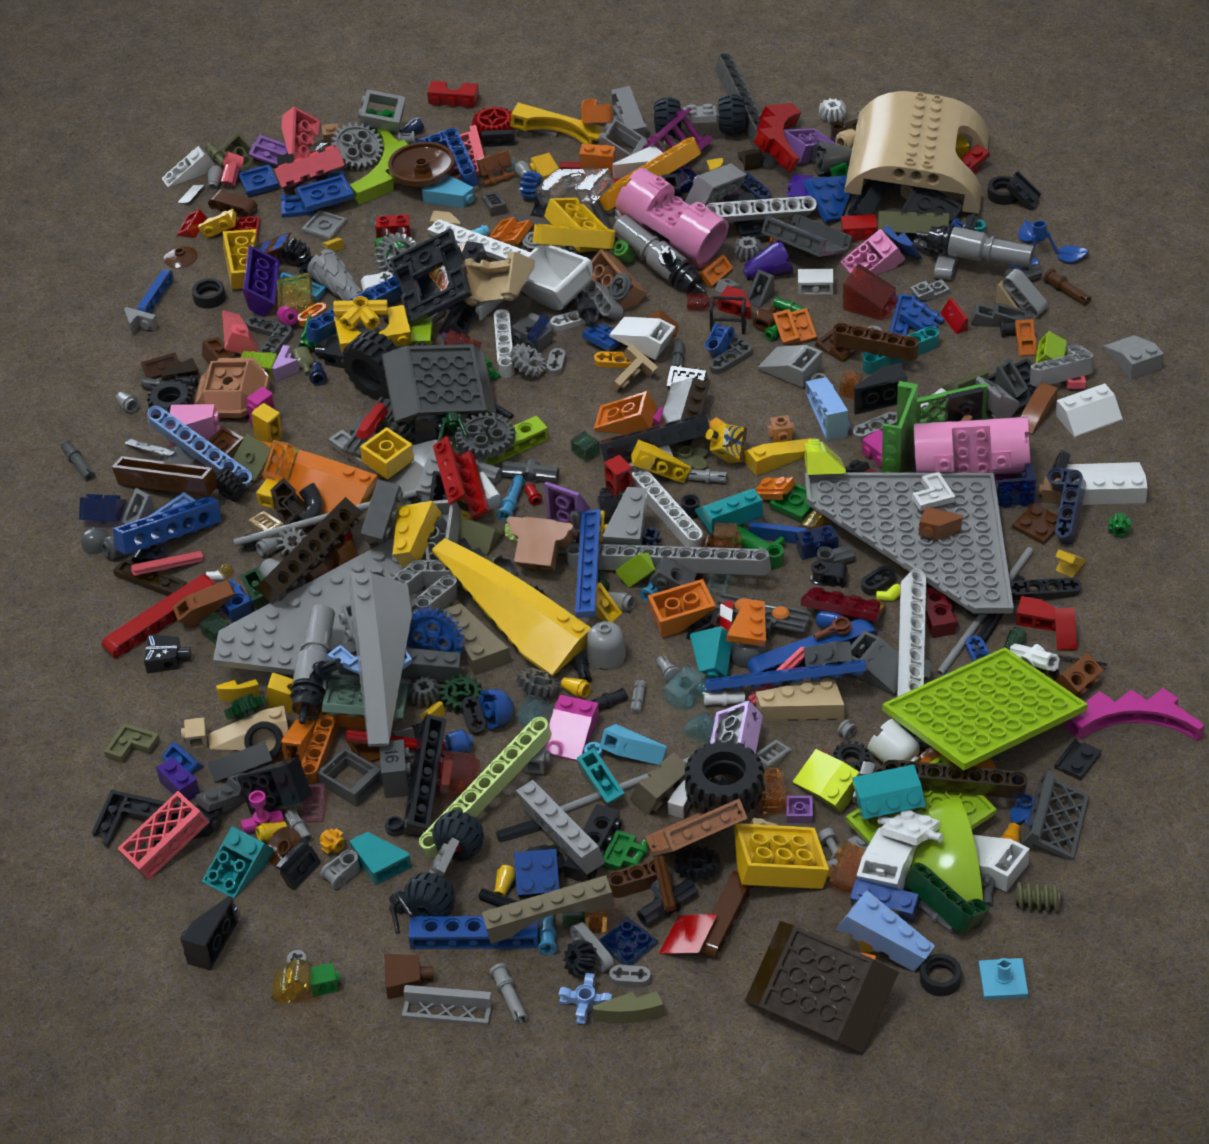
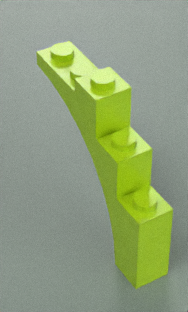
[350,128,408,205]

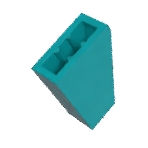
[690,626,732,679]
[349,832,412,885]

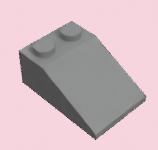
[1103,335,1164,379]

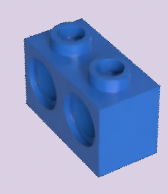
[220,578,253,623]

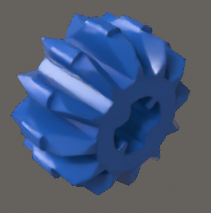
[520,171,543,200]

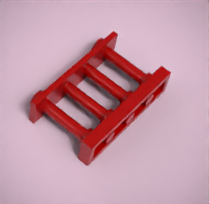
[432,436,490,521]

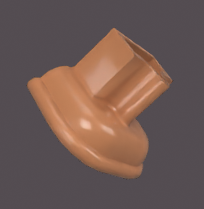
[507,517,579,572]

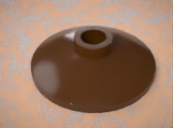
[164,246,198,268]
[268,827,301,866]

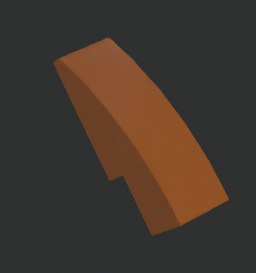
[1021,382,1058,435]

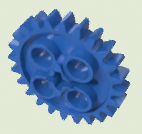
[406,606,465,654]

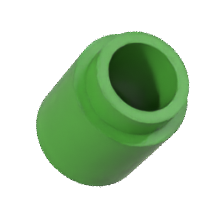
[612,240,634,263]

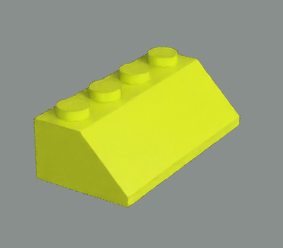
[804,439,846,475]

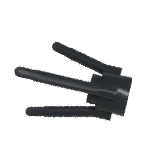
[389,891,414,934]

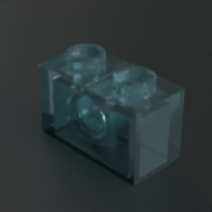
[663,665,706,711]

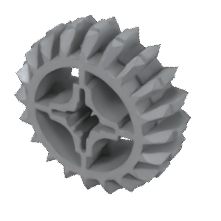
[374,233,417,276]

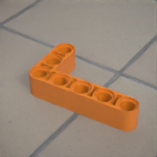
[301,709,366,786]

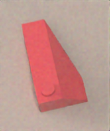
[282,106,320,159]
[222,310,259,354]

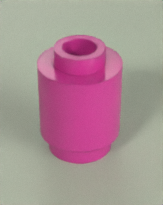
[277,306,298,325]

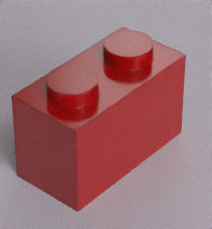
[841,214,877,242]

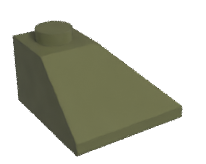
[219,131,257,173]

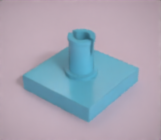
[978,958,1028,1000]

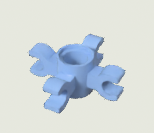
[559,973,612,1025]

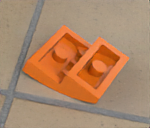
[488,217,533,246]
[773,308,817,345]

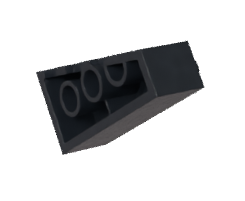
[415,415,448,445]

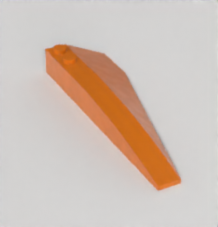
[231,441,378,515]

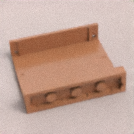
[645,799,747,856]

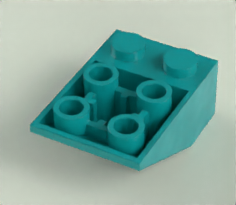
[201,826,274,899]

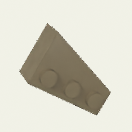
[630,752,686,815]

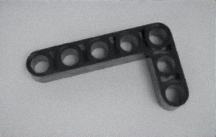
[847,179,891,216]

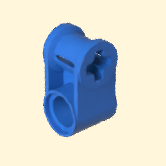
[705,323,735,358]

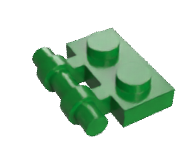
[601,830,649,871]

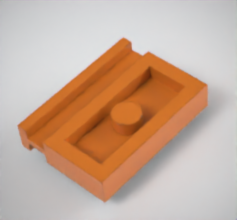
[755,477,796,500]

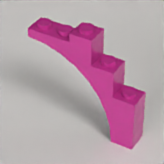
[1065,688,1205,742]

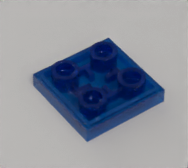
[599,917,658,965]

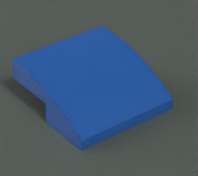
[883,225,922,259]

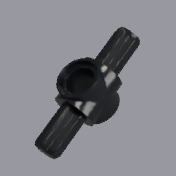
[576,291,597,328]

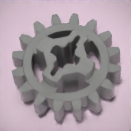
[509,343,546,377]

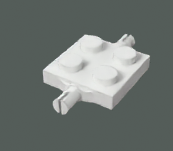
[878,810,944,846]

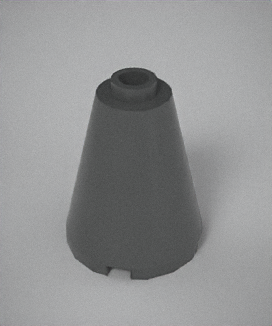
[812,141,852,175]

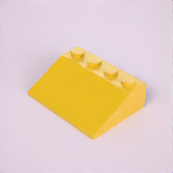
[734,823,829,889]

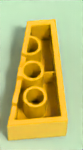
[223,229,257,290]

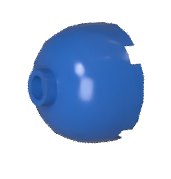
[478,689,514,730]

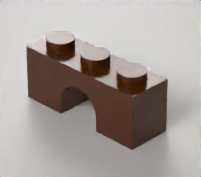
[305,540,359,584]

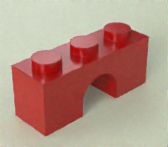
[427,81,479,107]

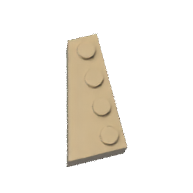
[756,677,845,721]

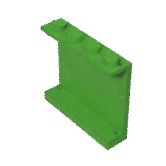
[881,381,918,473]

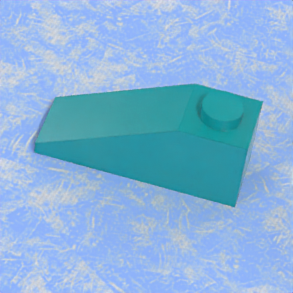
[576,748,625,805]

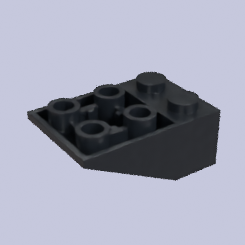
[237,757,313,815]

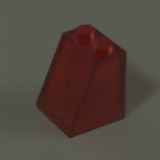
[843,264,898,321]

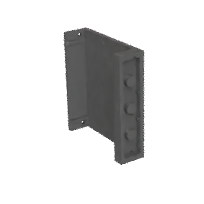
[761,213,853,257]

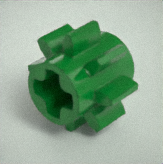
[1108,513,1131,537]

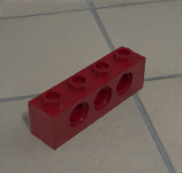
[925,583,958,638]

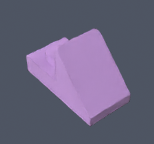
[272,345,300,381]

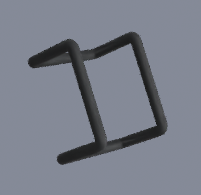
[709,296,747,335]

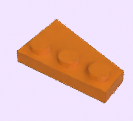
[725,599,766,647]

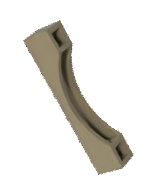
[482,875,615,944]

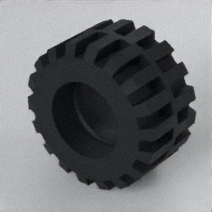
[147,381,194,419]

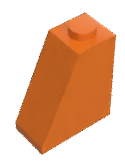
[281,719,316,763]

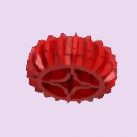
[472,106,515,139]

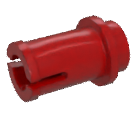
[524,483,542,506]

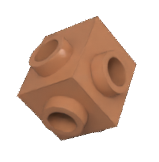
[767,415,795,443]

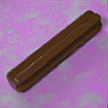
[654,855,676,912]

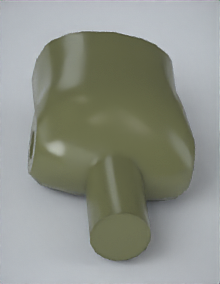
[292,346,315,376]

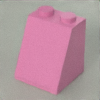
[167,404,222,449]

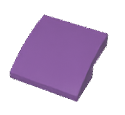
[248,135,288,167]

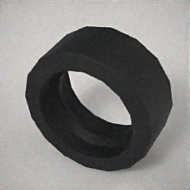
[987,176,1018,205]
[192,278,226,309]
[244,721,284,758]
[919,953,962,997]

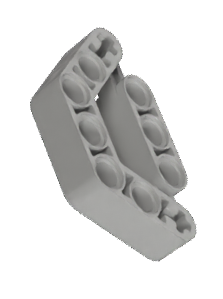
[391,560,462,614]

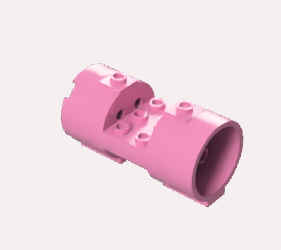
[616,168,729,269]
[914,417,1030,475]

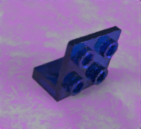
[996,463,1036,508]

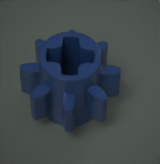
[642,525,662,546]

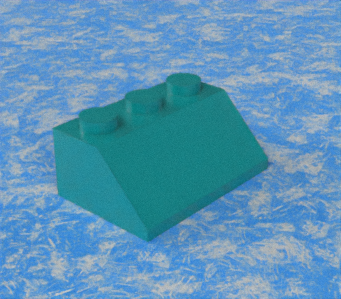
[695,489,763,535]
[852,764,926,819]

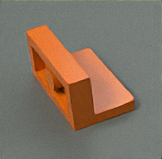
[698,254,733,287]

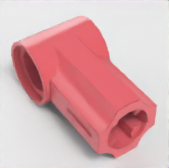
[220,152,244,187]

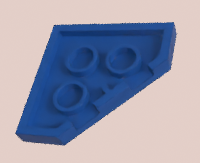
[803,175,851,223]

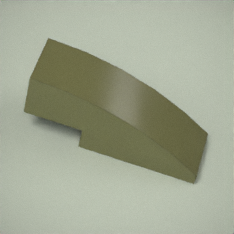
[592,991,664,1023]

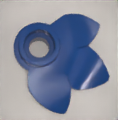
[1010,793,1048,825]

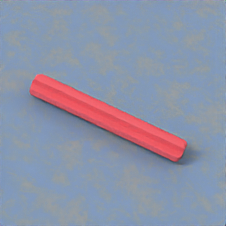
[131,551,203,576]
[747,647,805,705]

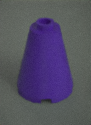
[743,240,793,280]

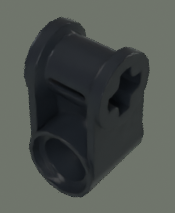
[131,546,166,571]
[810,561,848,588]

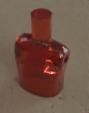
[687,293,718,310]

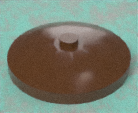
[388,142,455,187]

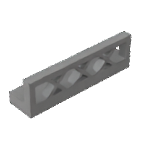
[402,985,493,1025]

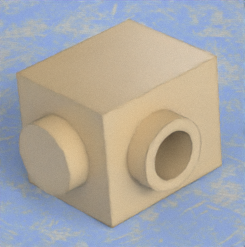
[181,717,208,750]

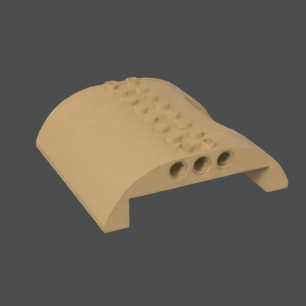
[844,91,990,214]

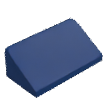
[161,741,204,775]

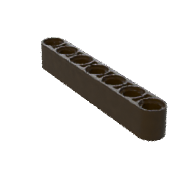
[882,759,1028,799]

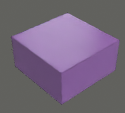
[786,796,813,823]

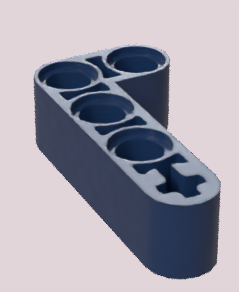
[1047,468,1086,545]

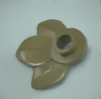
[676,446,709,470]

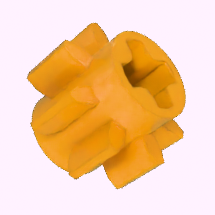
[319,828,345,854]

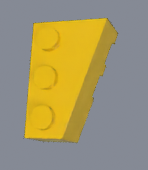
[392,501,441,566]

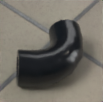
[294,483,324,531]

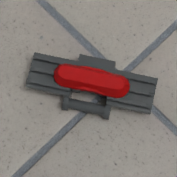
[341,397,399,457]

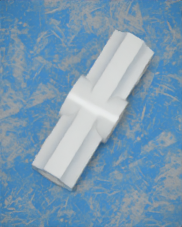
[1010,643,1060,671]

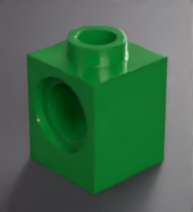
[307,963,341,997]

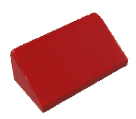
[177,210,207,238]
[940,298,968,334]

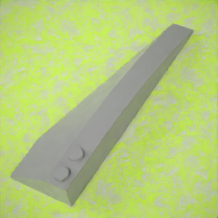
[349,573,412,747]

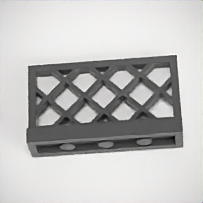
[1023,770,1089,860]

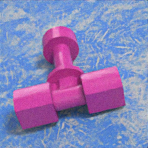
[241,791,284,835]

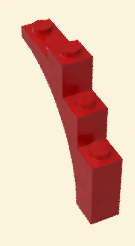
[753,103,802,172]

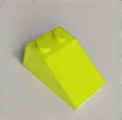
[792,749,860,813]

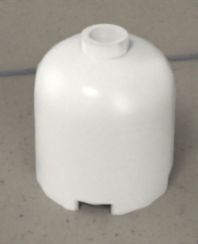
[867,719,920,763]

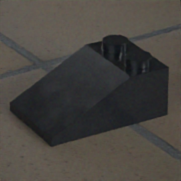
[854,363,907,415]
[181,896,238,971]

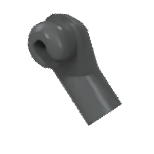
[981,875,995,907]

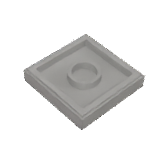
[301,210,348,241]

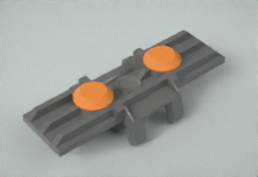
[714,593,811,639]

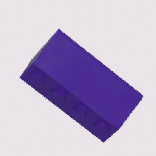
[243,245,280,317]

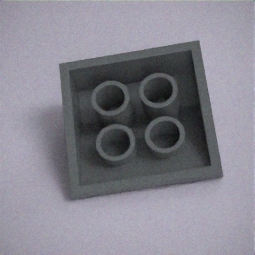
[361,479,403,546]

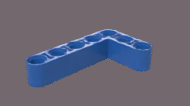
[415,128,479,187]

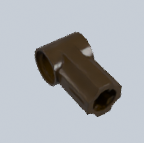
[830,119,858,143]

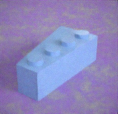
[836,890,935,972]

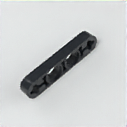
[1010,578,1081,600]

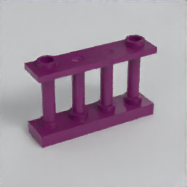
[643,108,713,174]

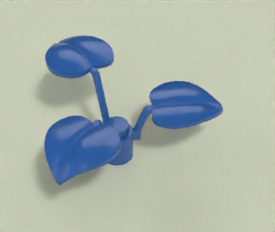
[1009,220,1089,269]

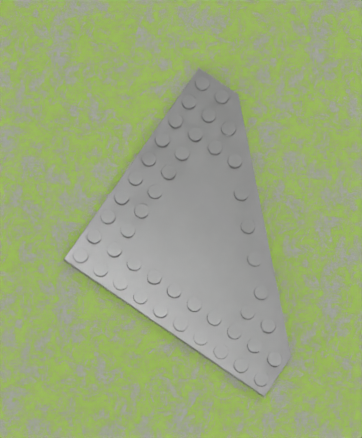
[805,473,1014,613]
[213,539,426,685]

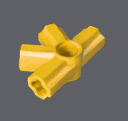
[333,296,388,331]

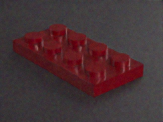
[800,587,886,622]

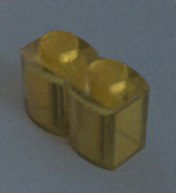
[271,958,312,1004]

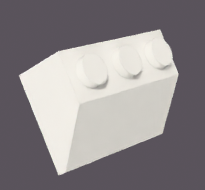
[1056,383,1123,438]

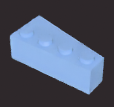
[806,377,850,441]

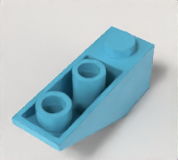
[600,724,667,765]

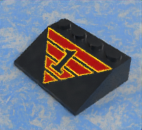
[420,241,487,308]

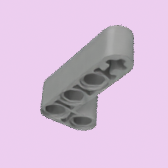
[1030,345,1094,387]

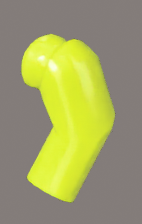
[876,584,901,602]

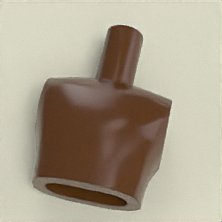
[753,306,777,331]

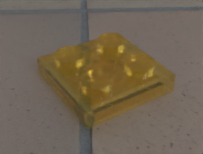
[277,272,313,310]

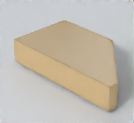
[430,211,461,227]

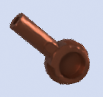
[813,617,852,641]

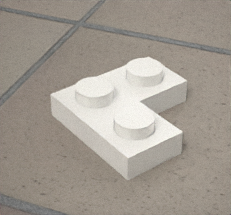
[912,472,955,511]

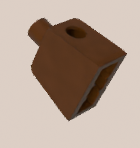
[384,954,434,999]

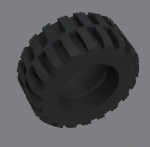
[341,331,399,400]
[685,740,764,814]

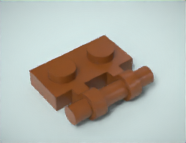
[476,150,515,187]

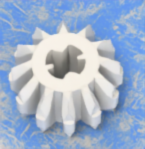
[819,98,846,124]

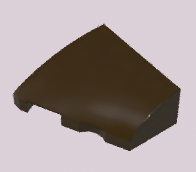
[270,478,305,525]

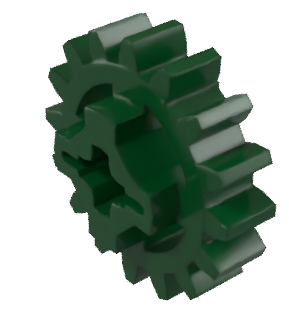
[440,674,483,714]
[224,693,267,720]

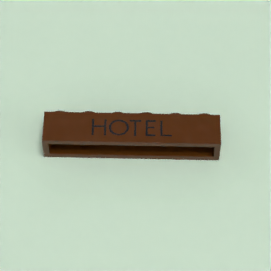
[112,456,218,497]

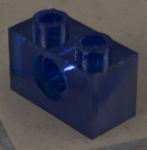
[796,524,839,560]

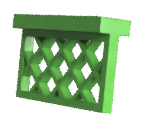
[916,383,988,423]

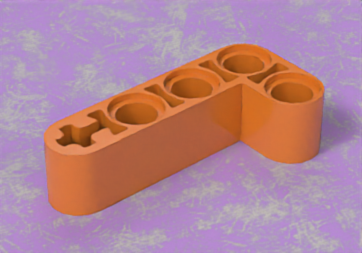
[581,99,613,123]

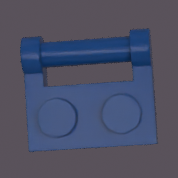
[280,194,315,218]

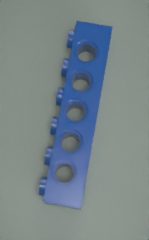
[113,496,221,555]
[408,915,540,949]

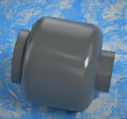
[101,535,127,560]

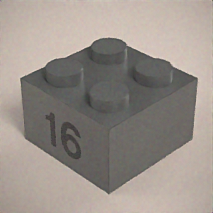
[379,739,412,798]

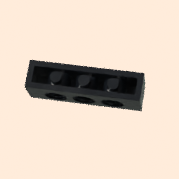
[563,804,622,882]

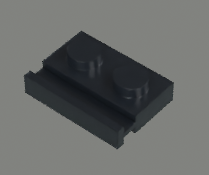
[1006,171,1042,210]
[737,220,771,242]
[1054,738,1101,781]
[276,839,321,890]

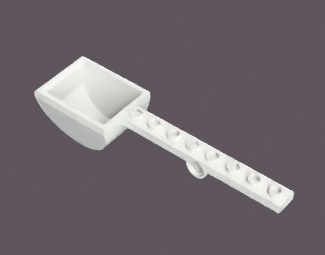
[428,219,593,311]

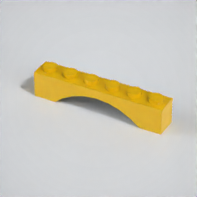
[510,103,610,145]

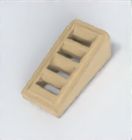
[249,511,286,538]

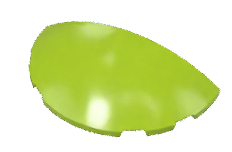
[911,797,983,901]

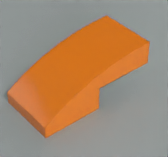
[1015,319,1037,356]

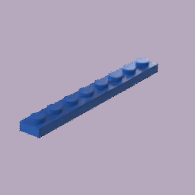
[575,509,601,618]
[705,659,867,693]

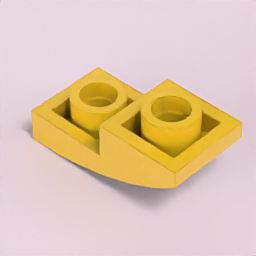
[216,679,260,701]

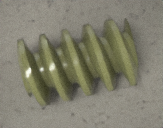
[1016,882,1061,912]

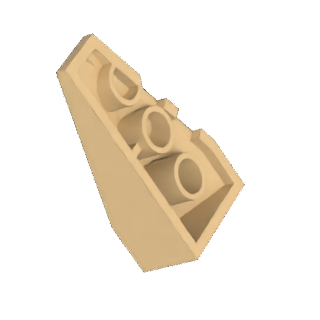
[207,706,288,752]

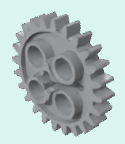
[330,122,384,171]

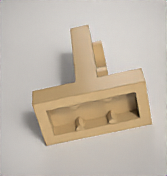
[611,344,658,392]

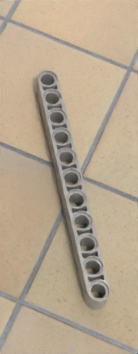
[565,543,771,575]

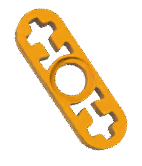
[594,351,632,369]

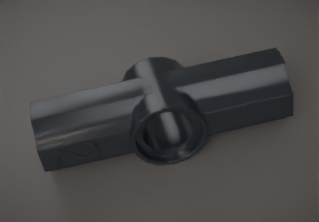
[637,879,698,927]

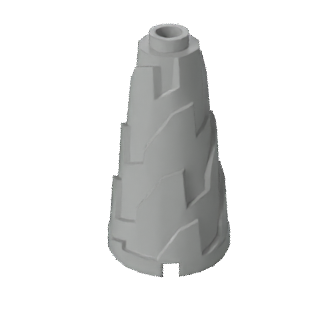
[307,249,361,301]

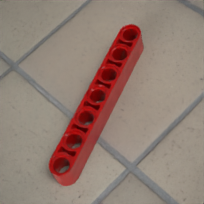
[102,574,217,659]

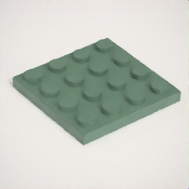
[322,678,409,720]

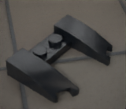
[92,790,189,855]

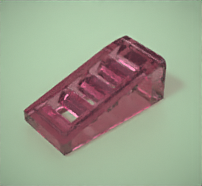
[302,783,326,822]

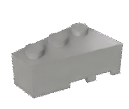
[602,487,648,545]

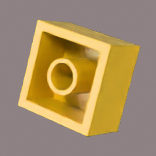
[360,427,414,480]

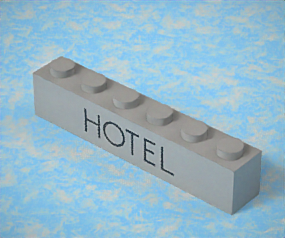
[516,780,604,874]

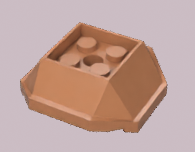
[194,358,271,418]

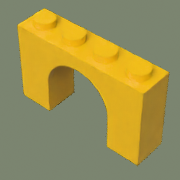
[334,305,412,354]

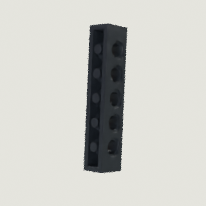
[599,412,712,462]
[402,714,446,837]

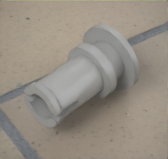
[656,656,682,684]

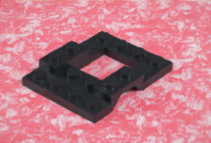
[390,228,472,326]

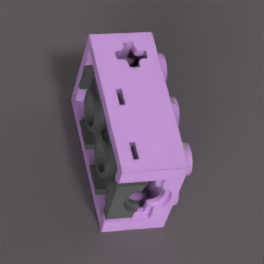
[710,701,763,754]

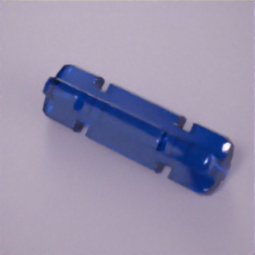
[527,315,549,342]

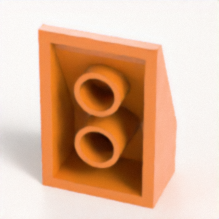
[594,391,657,434]
[648,579,716,638]

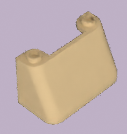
[463,251,535,306]

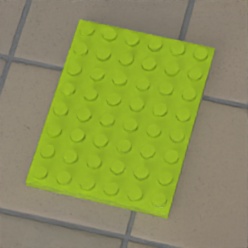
[882,647,1088,770]

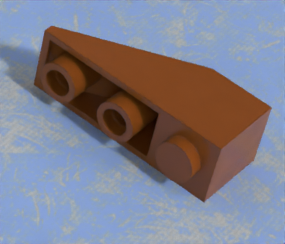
[173,580,235,628]

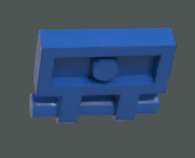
[899,299,945,331]
[582,324,621,352]

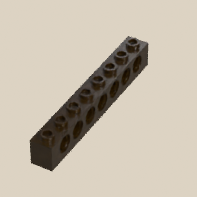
[256,497,362,605]

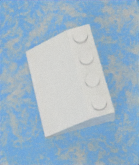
[1066,462,1148,505]

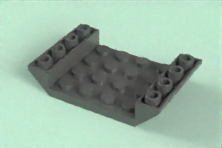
[382,344,497,422]

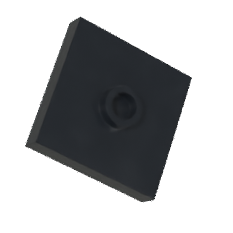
[945,387,983,422]

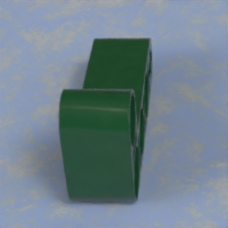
[905,863,989,933]

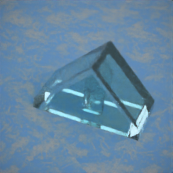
[680,712,715,743]

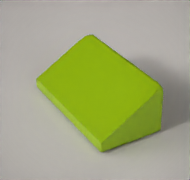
[615,553,656,587]

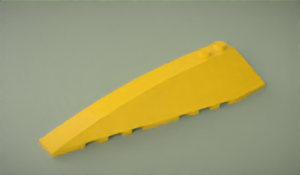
[432,538,591,677]

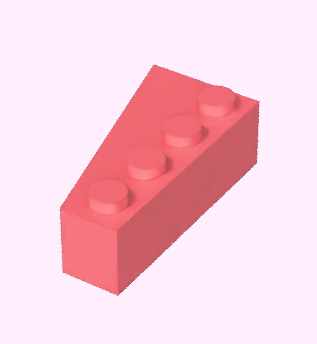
[274,145,346,190]

